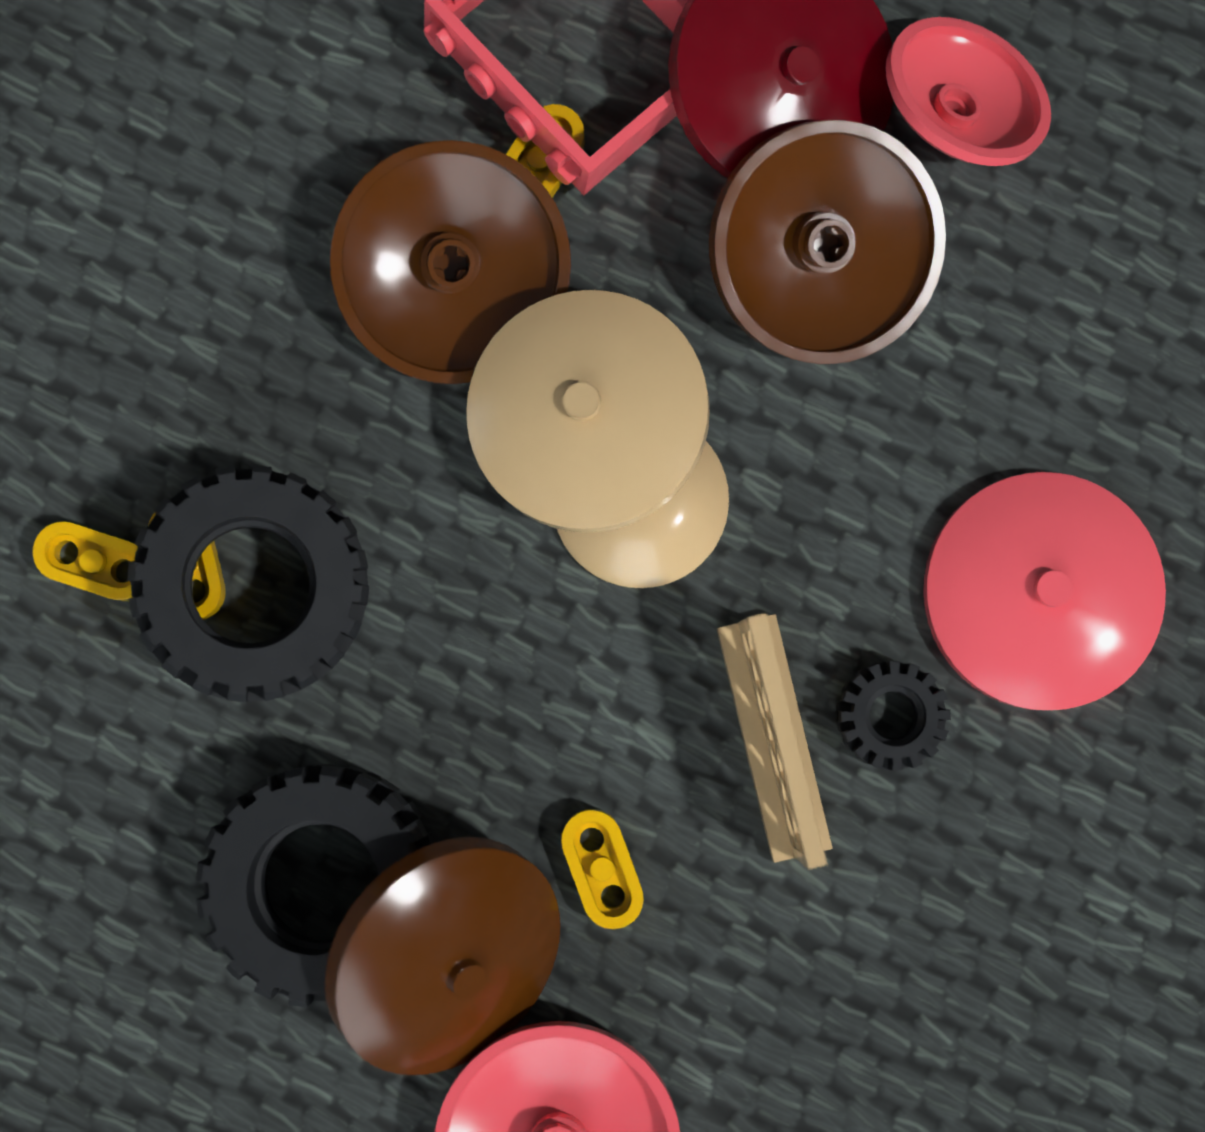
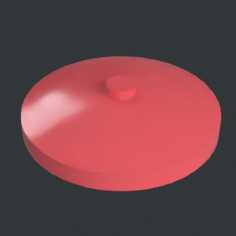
[923,472,1166,710]
[435,1021,680,1132]

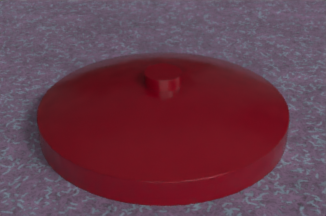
[669,0,894,179]

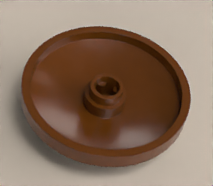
[709,120,946,364]
[330,140,571,384]
[325,837,561,1075]

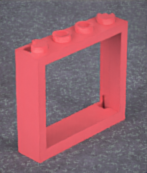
[423,0,688,196]

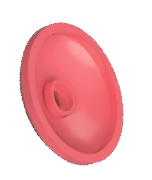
[885,17,1051,166]

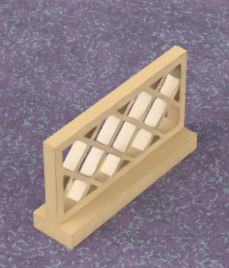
[716,613,833,869]

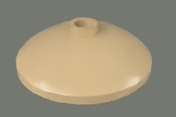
[557,441,729,588]

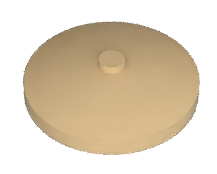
[466,290,710,533]

